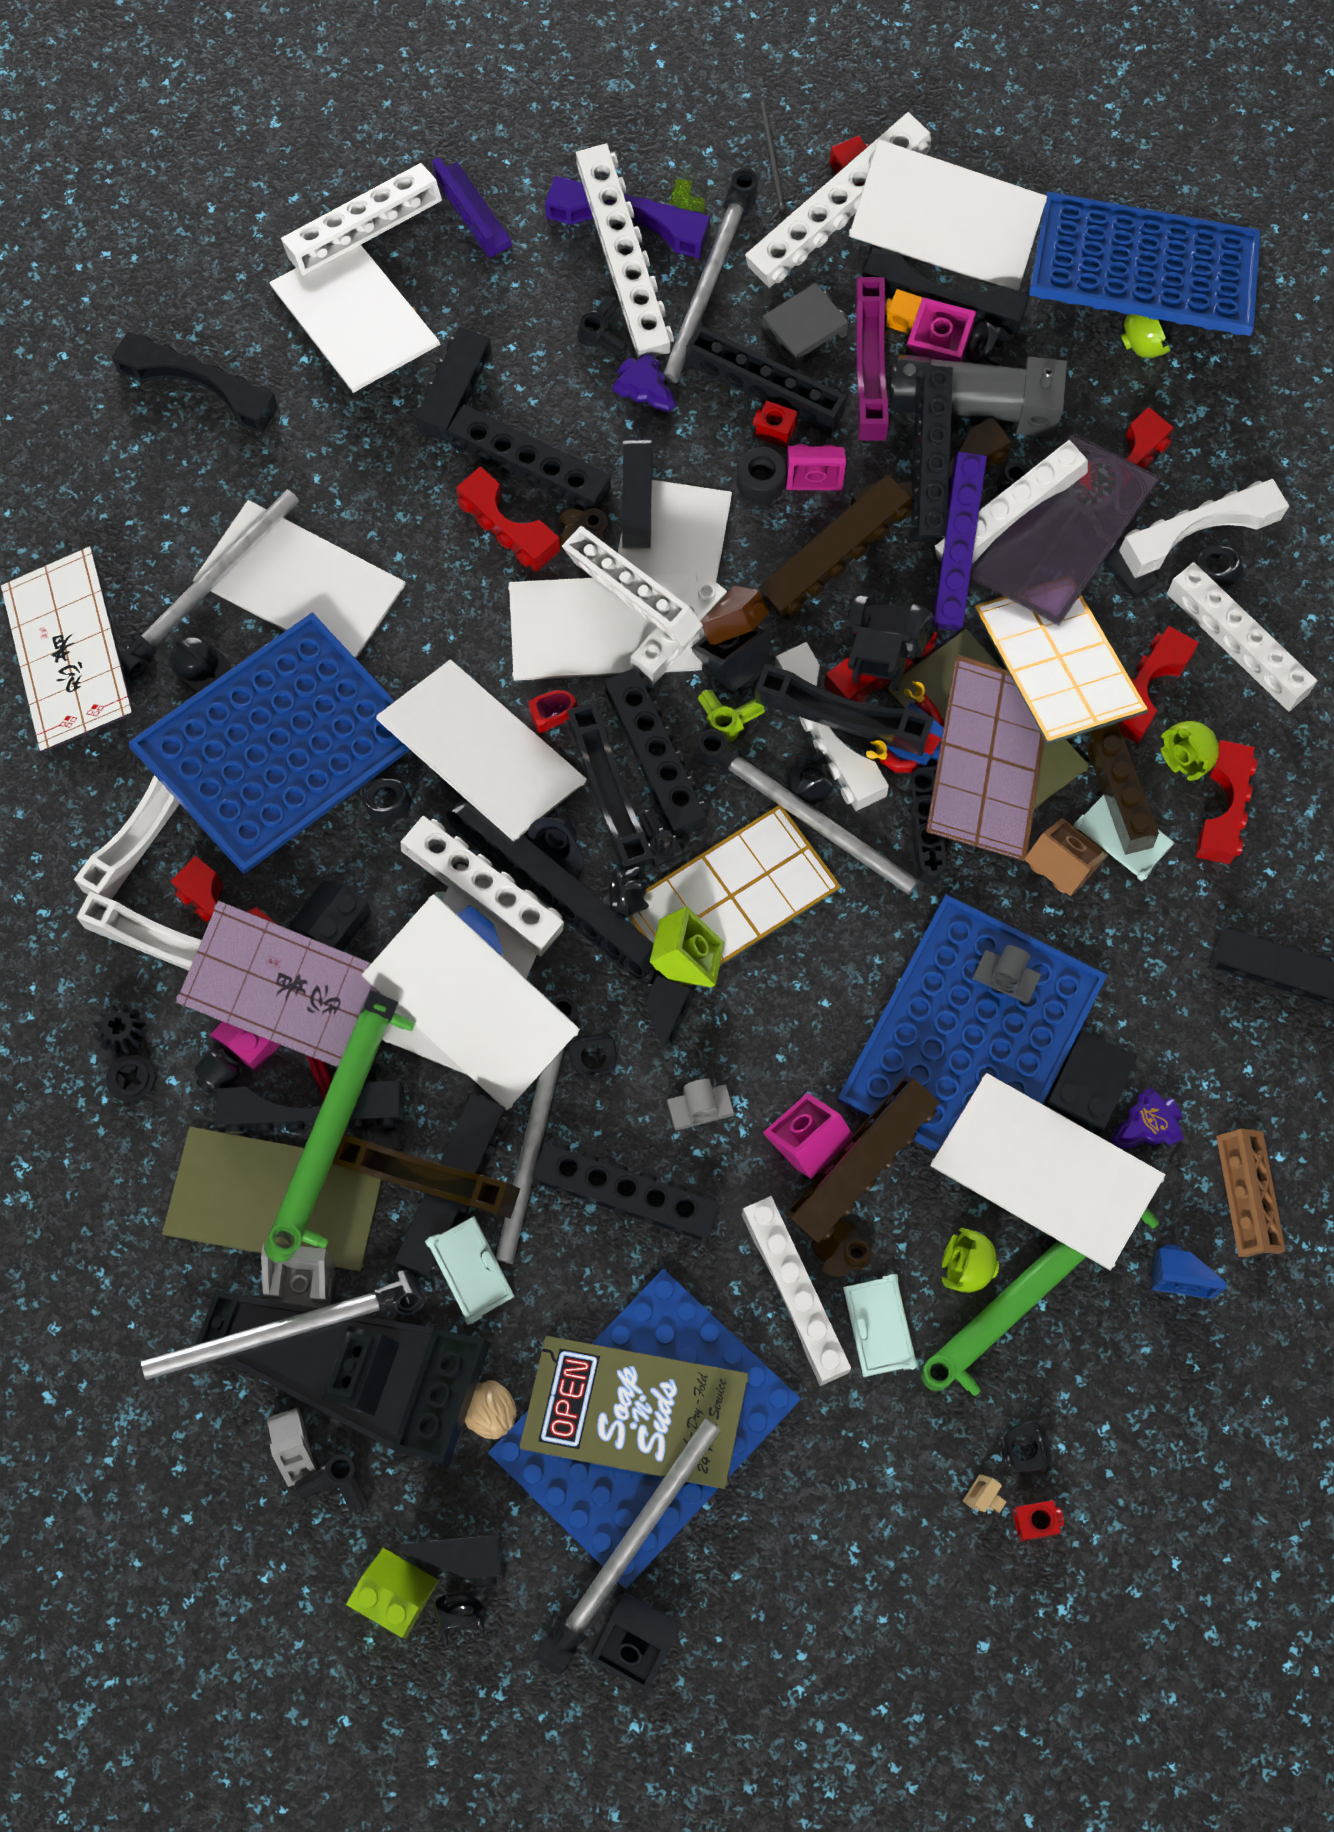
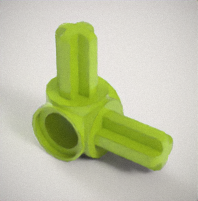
[698,690,765,742]

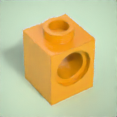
[885,289,923,334]

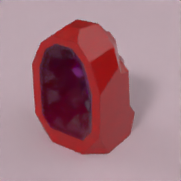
[528,690,578,733]

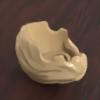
[464,1380,517,1439]

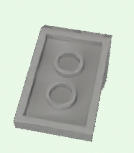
[261,1243,335,1308]

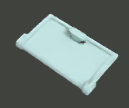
[1073,794,1175,882]
[425,1216,515,1325]
[843,1274,919,1377]

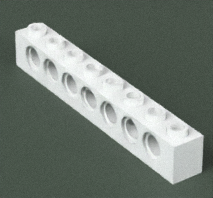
[745,112,931,288]
[576,143,674,360]

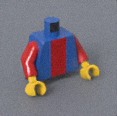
[866,681,944,773]

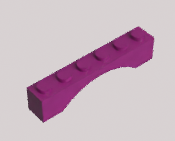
[855,277,889,441]

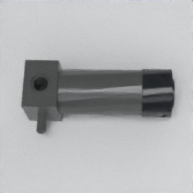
[889,354,1067,438]

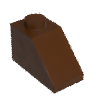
[700,586,769,645]

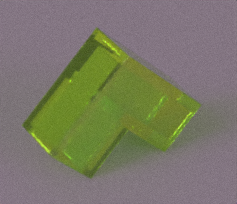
[669,178,705,213]

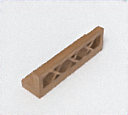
[1216,1129,1286,1257]

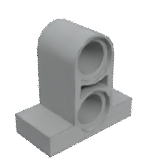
[667,1079,734,1131]
[267,1407,317,1487]

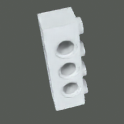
[631,574,727,686]

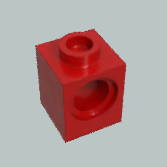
[753,400,798,448]
[1012,1500,1064,1542]

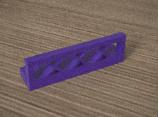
[432,157,512,258]

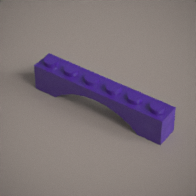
[545,176,710,258]
[932,452,987,631]

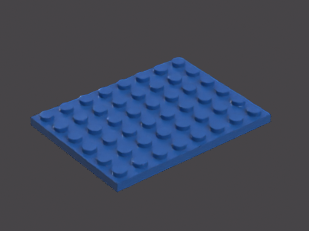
[1029,191,1261,336]
[129,612,410,874]
[837,894,1107,1153]
[488,1269,801,1590]

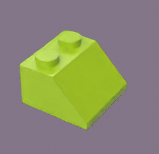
[650,906,725,987]
[346,1548,439,1639]

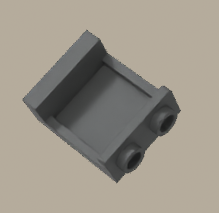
[762,283,849,370]

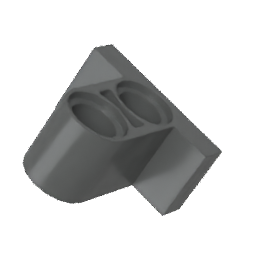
[973,945,1041,1004]

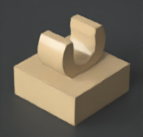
[963,1474,1006,1513]

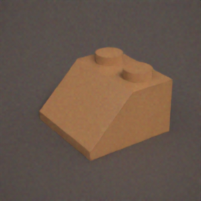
[1024,818,1108,896]

